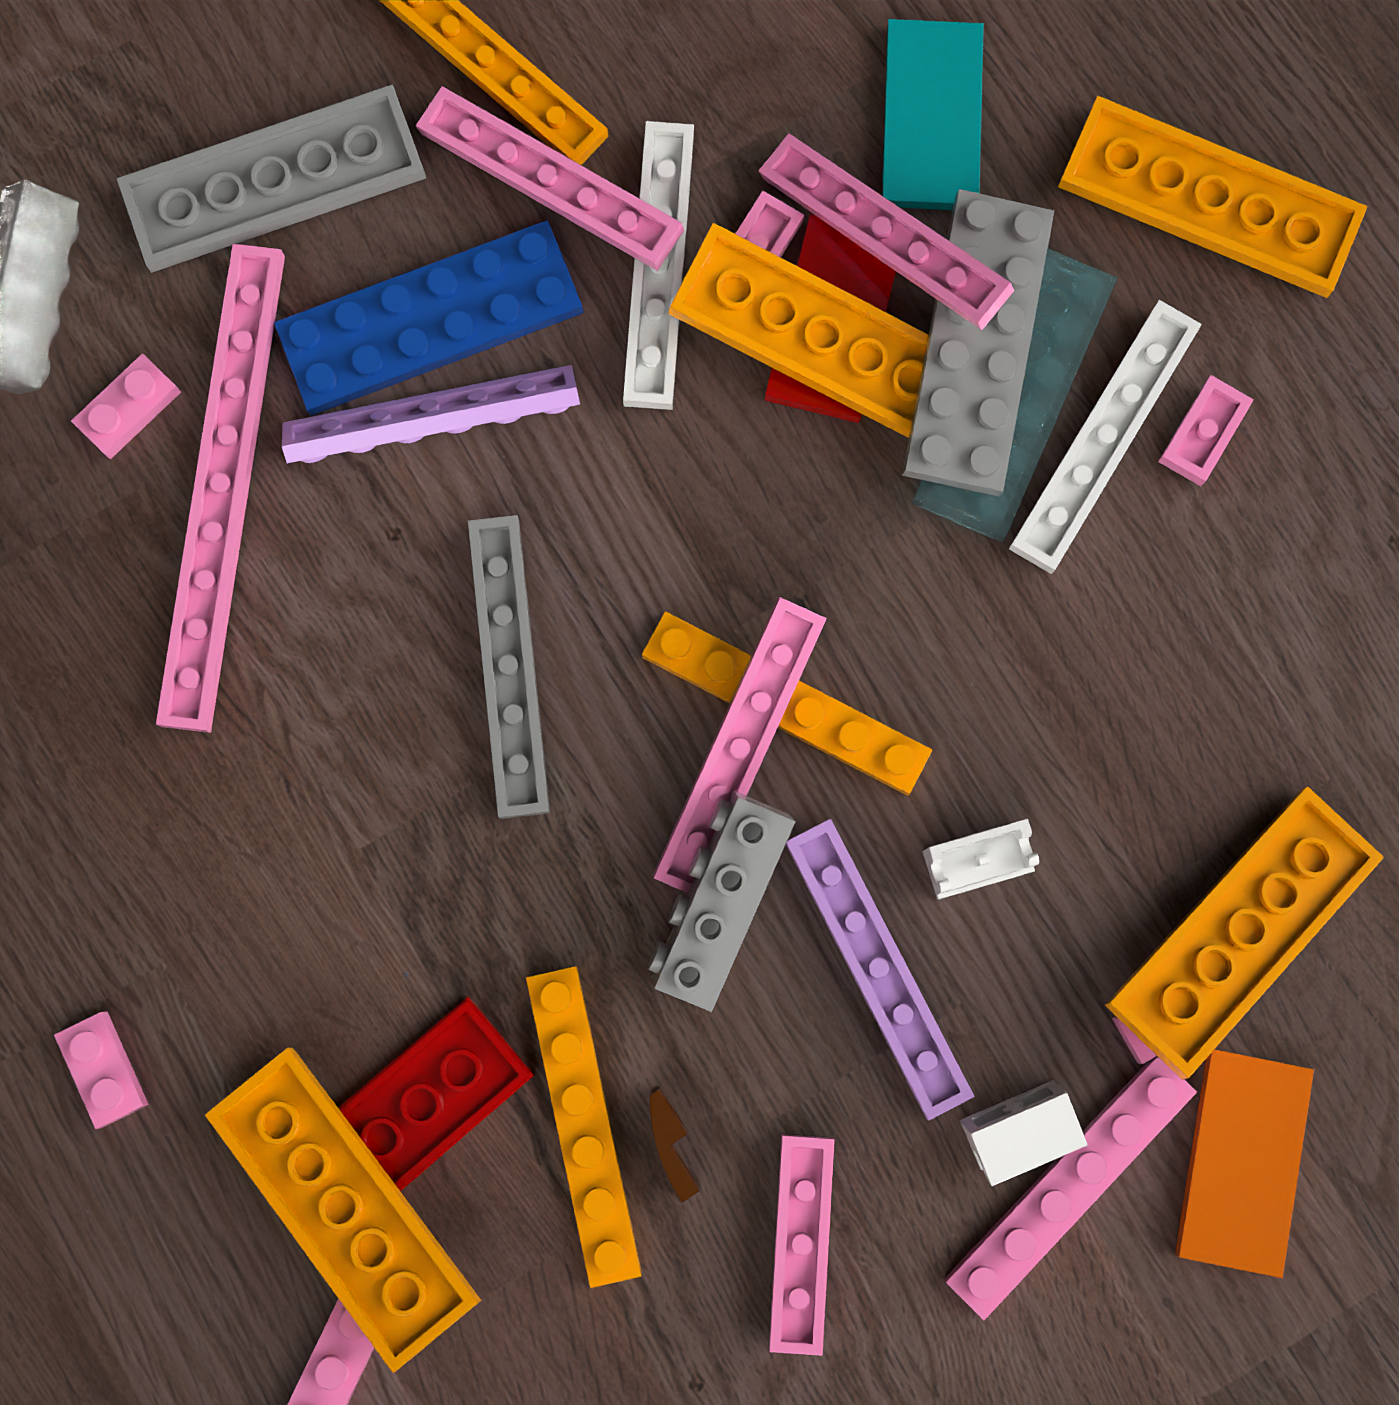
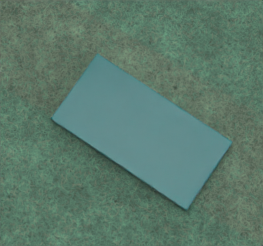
[881,19,984,210]

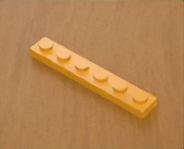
[379,0,609,165]
[642,611,932,796]
[526,966,642,1288]

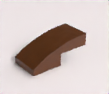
[650,1087,700,1203]

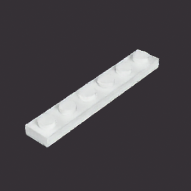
[623,121,694,410]
[1009,300,1202,574]

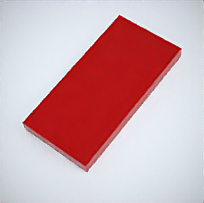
[764,214,896,423]
[338,997,535,1192]

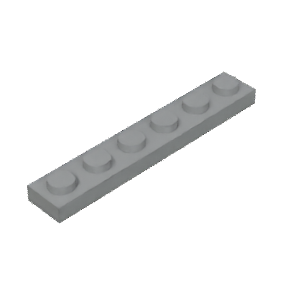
[468,515,550,819]

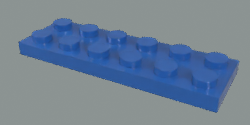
[274,220,584,416]

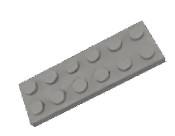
[116,84,426,273]
[902,189,1054,497]

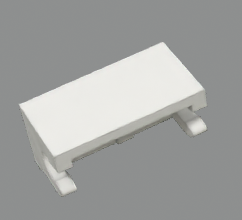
[922,819,1039,900]
[960,1080,1088,1186]

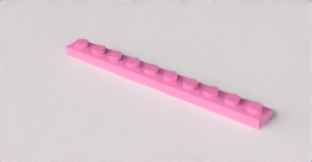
[156,244,285,733]

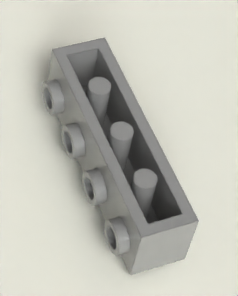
[647,790,796,1012]

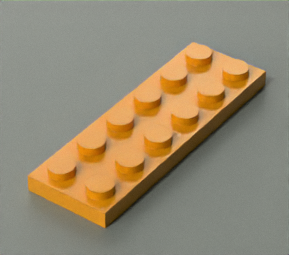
[1058,95,1368,298]
[667,223,929,438]
[1105,786,1384,1080]
[205,1048,482,1373]

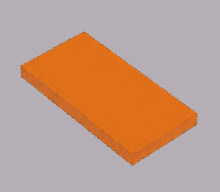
[1175,1049,1314,1279]

